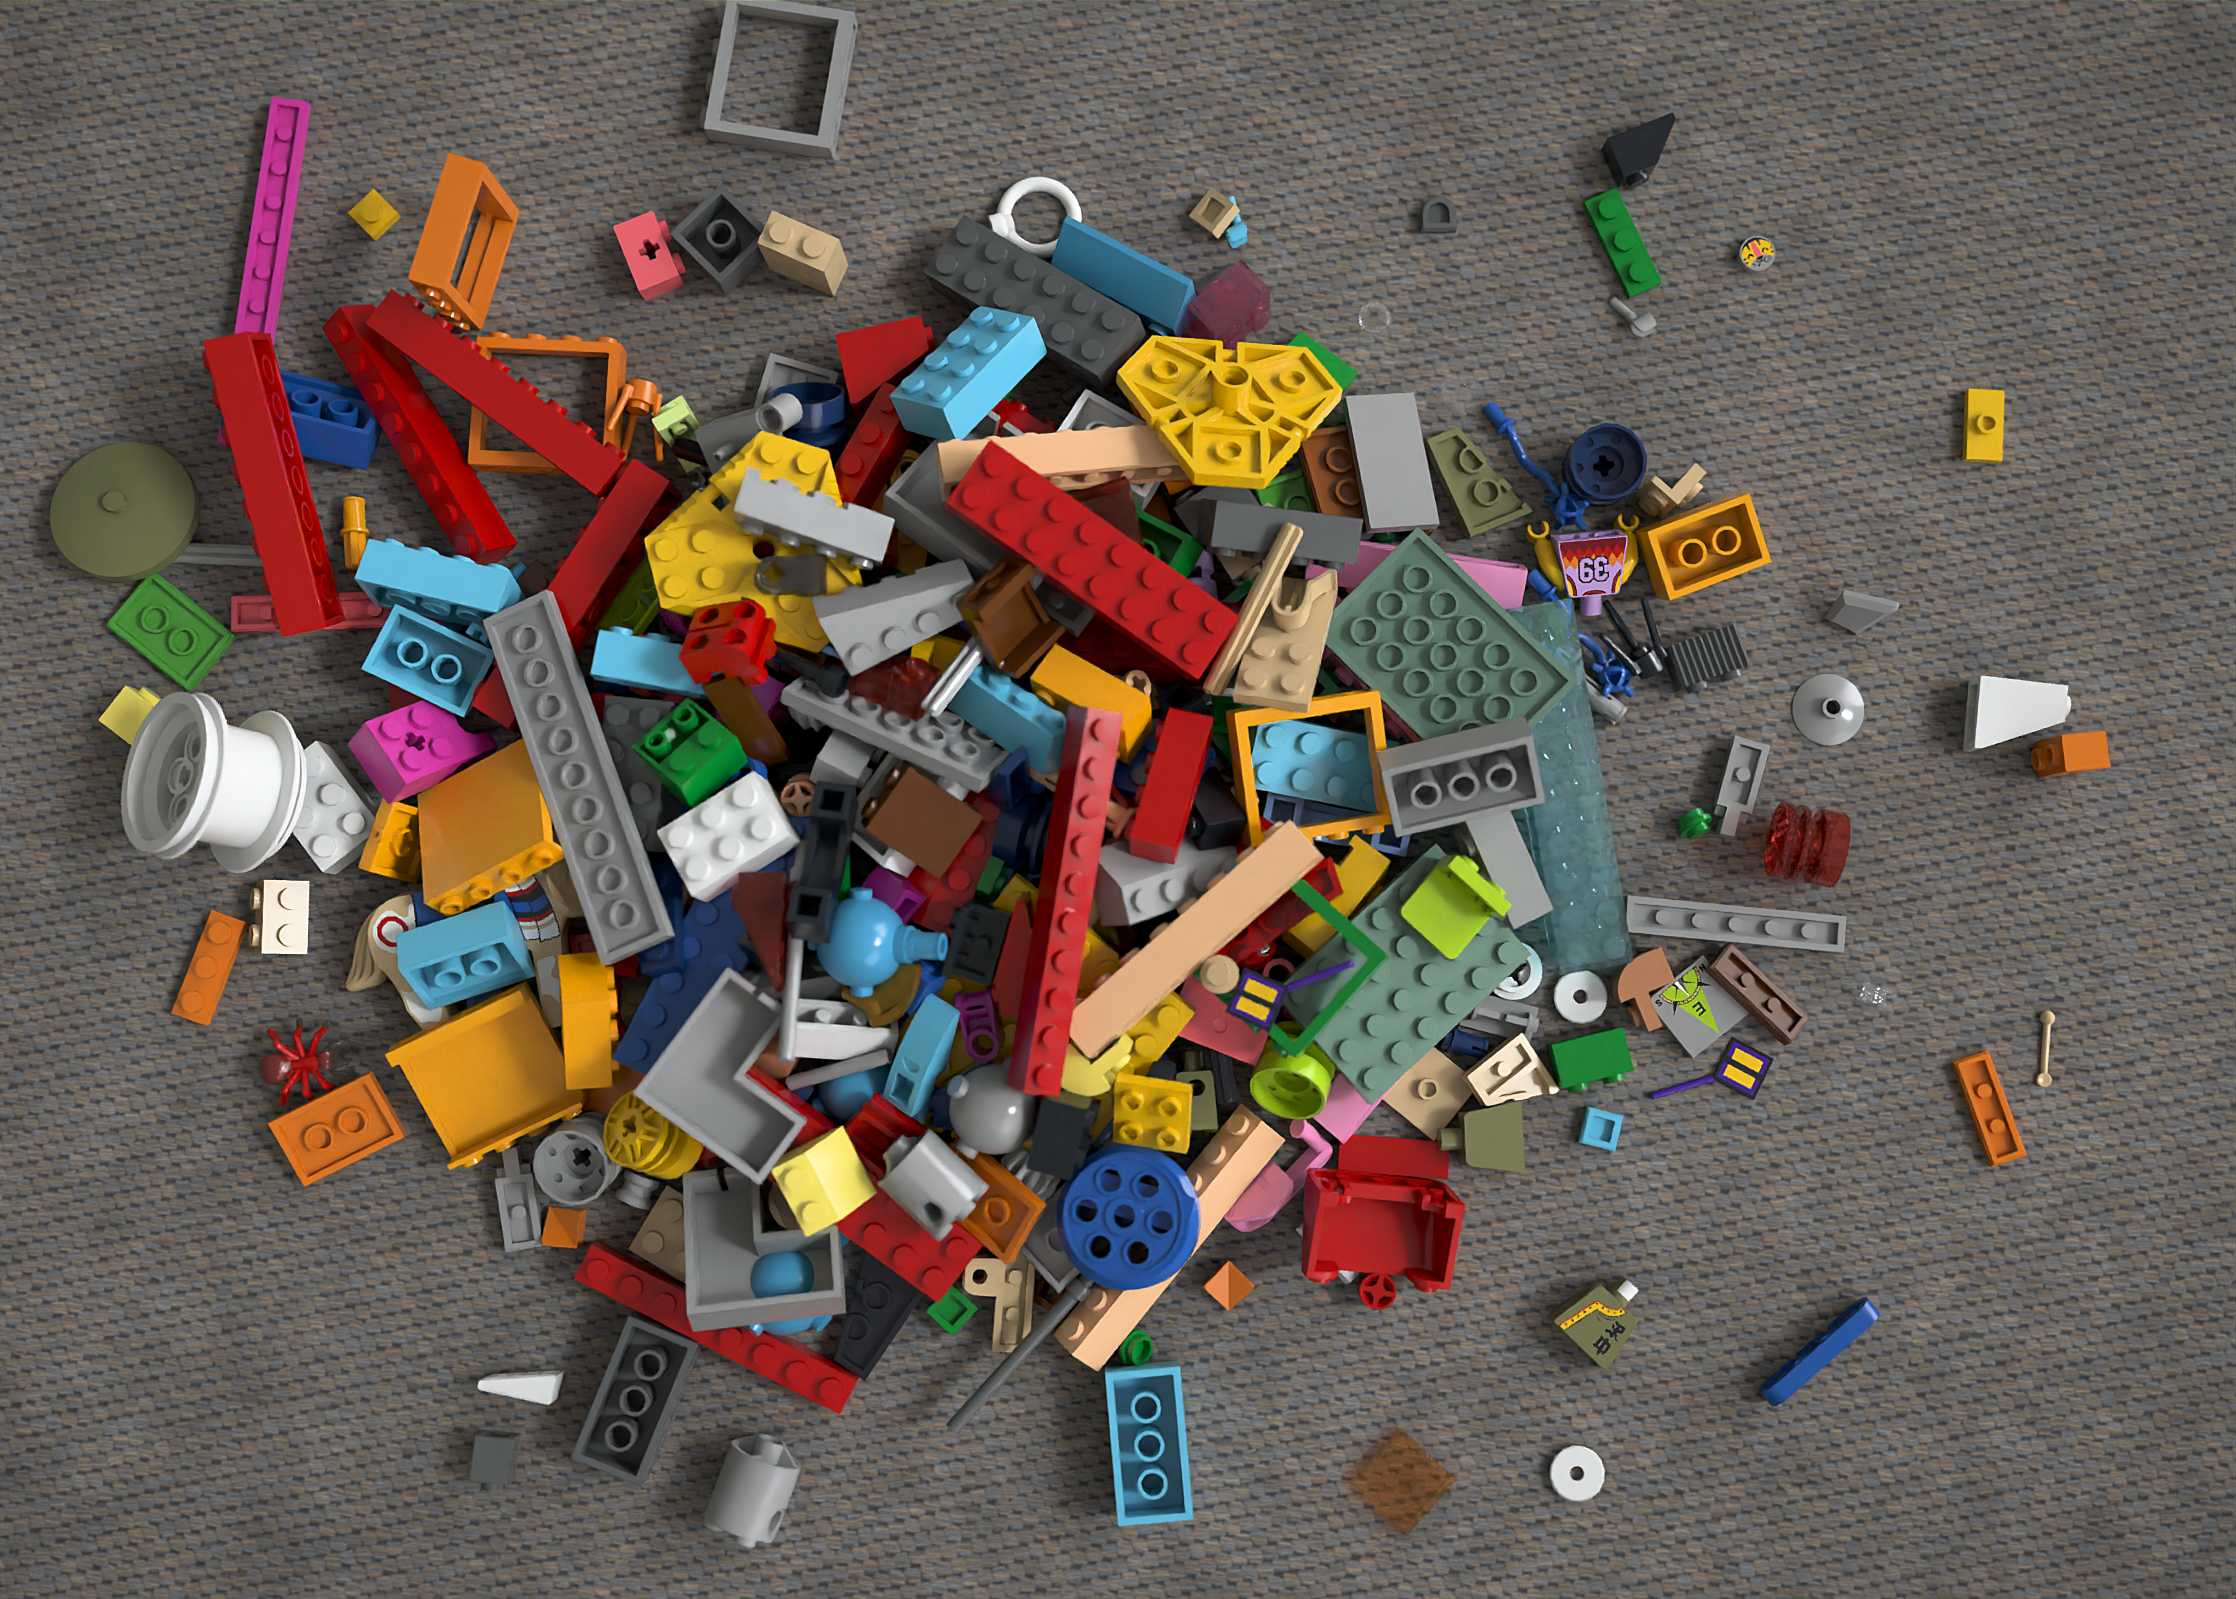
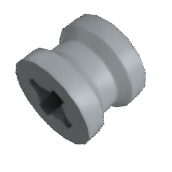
[615,1168,661,1210]

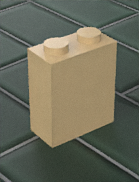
[757,210,848,297]

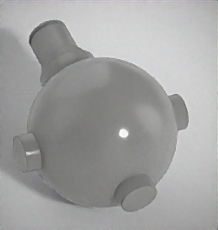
[947,1054,1040,1159]

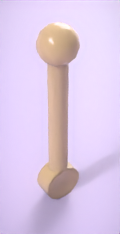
[2036,1011,2055,1087]

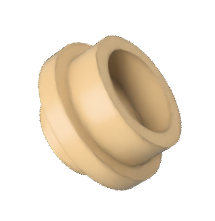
[1200,955,1239,994]

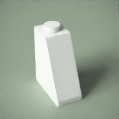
[1963,675,2071,752]

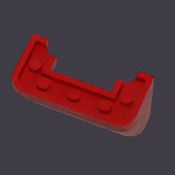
[1301,1168,1465,1293]

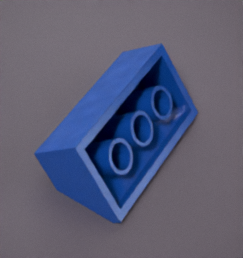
[221,369,382,470]

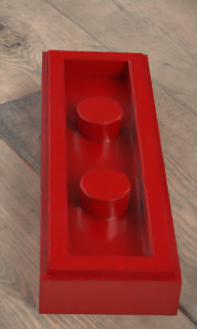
[1337,1134,1450,1179]

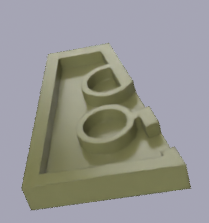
[1424,427,1534,541]

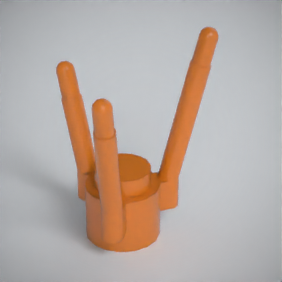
[606,379,663,462]

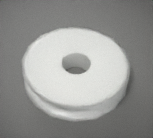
[1553,969,1608,1024]
[1550,1445,1605,1502]

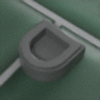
[1420,196,1457,234]

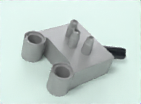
[671,393,803,506]

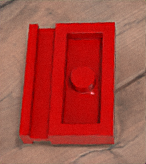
[843,1092,929,1165]

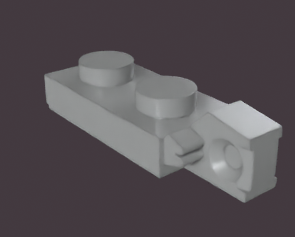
[1713,735,1770,839]
[495,1145,543,1252]

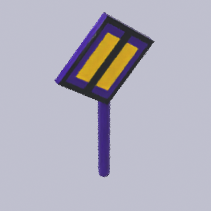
[1225,960,1354,1032]
[1650,1037,1774,1100]

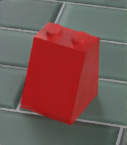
[835,315,937,423]

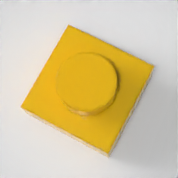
[348,189,401,241]

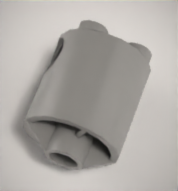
[877,1128,989,1242]
[703,1434,802,1547]

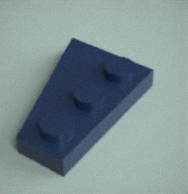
[636,860,684,977]

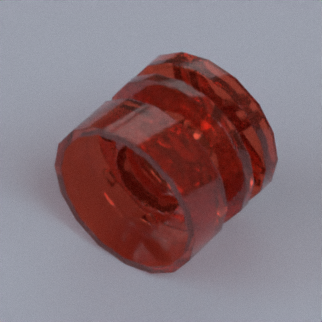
[1764,801,1851,888]

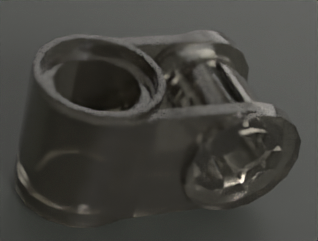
[753,554,828,597]

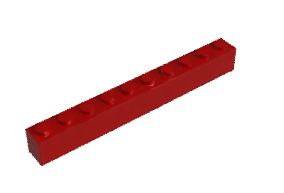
[1006,705,1123,1096]

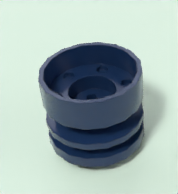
[769,382,849,462]
[1561,423,1647,507]
[992,793,1053,876]

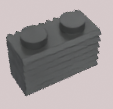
[1663,623,1751,695]

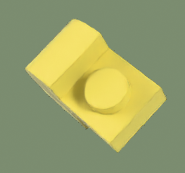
[1061,1033,1134,1096]

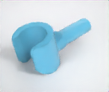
[1224,196,1247,249]

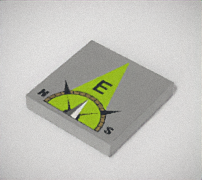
[1650,955,1749,1058]

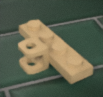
[962,1251,1035,1353]

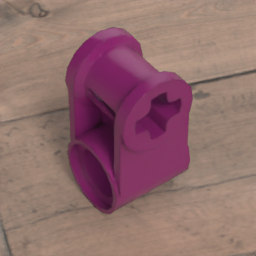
[954,985,1006,1062]

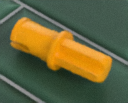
[340,497,370,570]

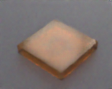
[1351,1427,1456,1536]

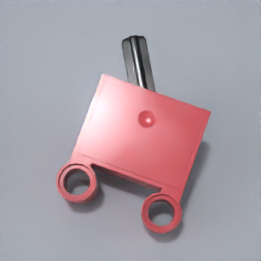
[1177,959,1295,1104]

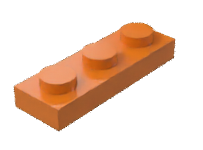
[171,910,249,1026]

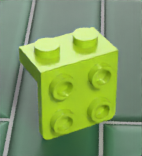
[1399,855,1513,959]

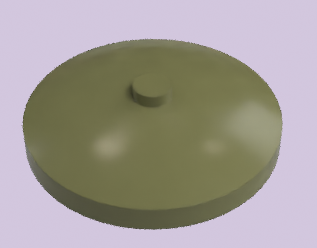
[50,442,200,582]

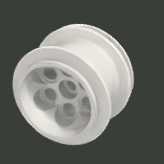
[121,692,307,873]

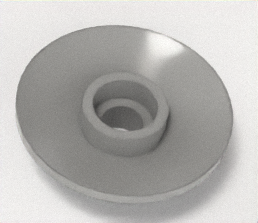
[1792,674,1864,745]

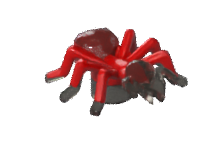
[258,1018,353,1107]

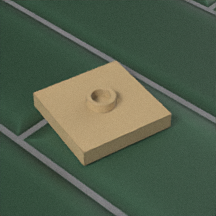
[1383,1047,1472,1141]

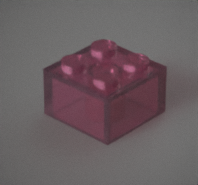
[1187,259,1271,350]

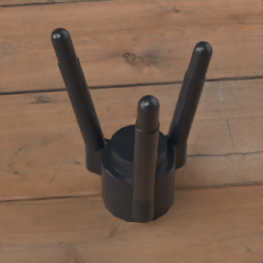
[1599,597,1668,680]

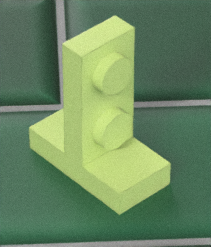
[651,395,705,476]

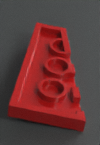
[1213,857,1344,964]

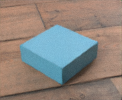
[1577,1106,1623,1152]

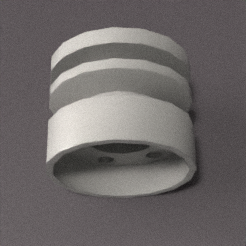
[533,1110,625,1205]

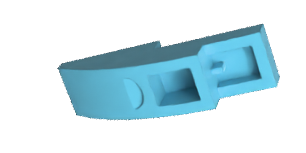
[883,993,960,1125]

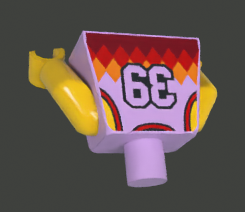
[1526,514,1639,616]

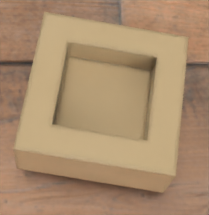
[1189,188,1240,238]

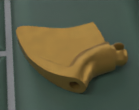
[841,962,922,1029]

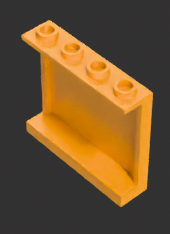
[417,738,565,917]
[385,981,589,1170]

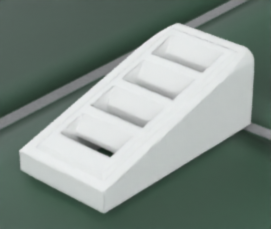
[477,1370,564,1405]

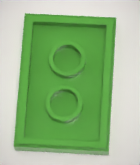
[105,573,238,693]

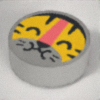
[1737,236,1775,274]

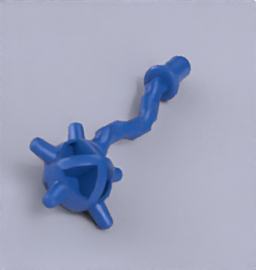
[1482,402,1589,531]
[1526,568,1634,698]

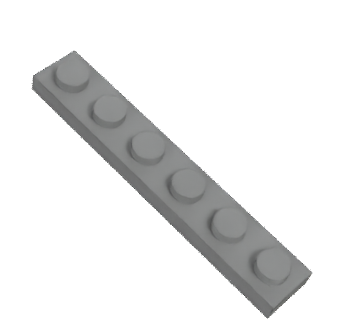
[1622,895,1846,953]

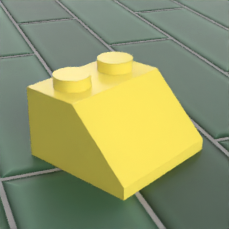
[771,1125,877,1237]

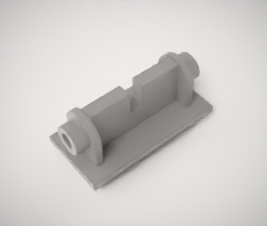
[1459,995,1539,1043]

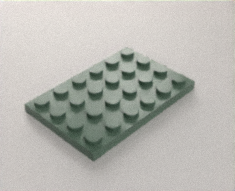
[1325,527,1579,741]
[1281,843,1531,1105]

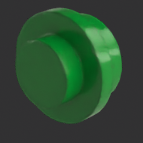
[1676,808,1712,840]
[1119,1328,1153,1366]

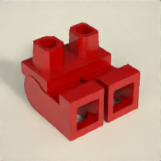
[678,600,777,687]

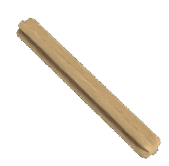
[1203,522,1303,696]

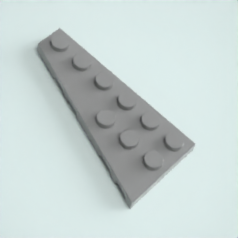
[780,675,1012,793]

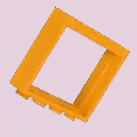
[1225,689,1393,850]

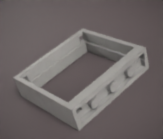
[700,0,858,160]

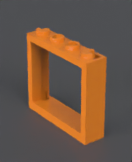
[407,153,520,333]
[468,332,627,475]

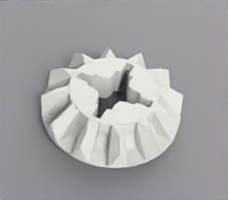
[1493,943,1542,1000]

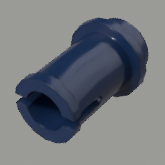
[1439,1026,1489,1060]

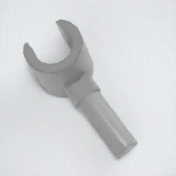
[1609,297,1656,338]

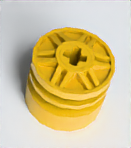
[603,1090,704,1180]

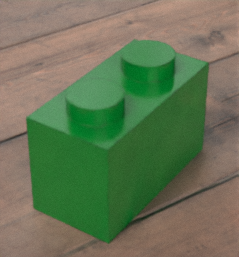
[1546,1027,1634,1093]

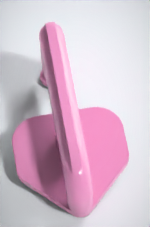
[1224,1119,1333,1232]

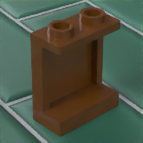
[955,555,1066,679]
[861,760,983,879]

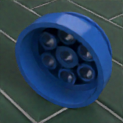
[1056,1144,1202,1290]

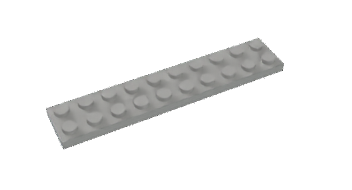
[483,590,675,965]

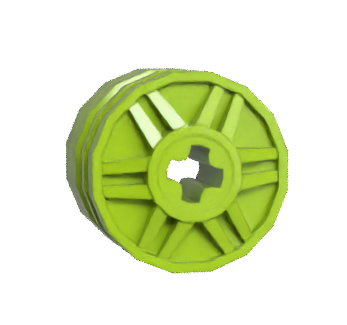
[1250,1020,1336,1120]

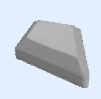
[1825,590,1899,635]

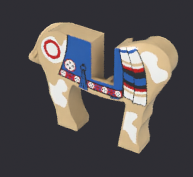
[345,870,571,1030]

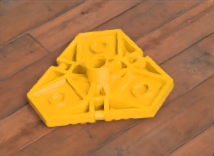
[1116,335,1343,490]
[644,431,863,654]

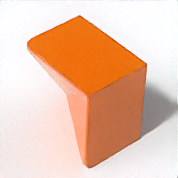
[541,1206,587,1249]
[1202,1258,1255,1311]

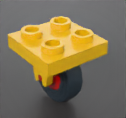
[1113,1059,1193,1154]

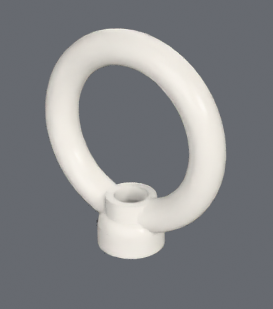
[987,177,1082,259]

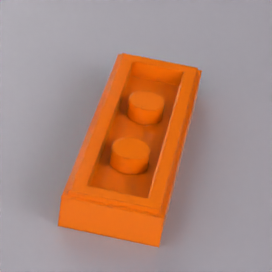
[1951,1050,2027,1167]

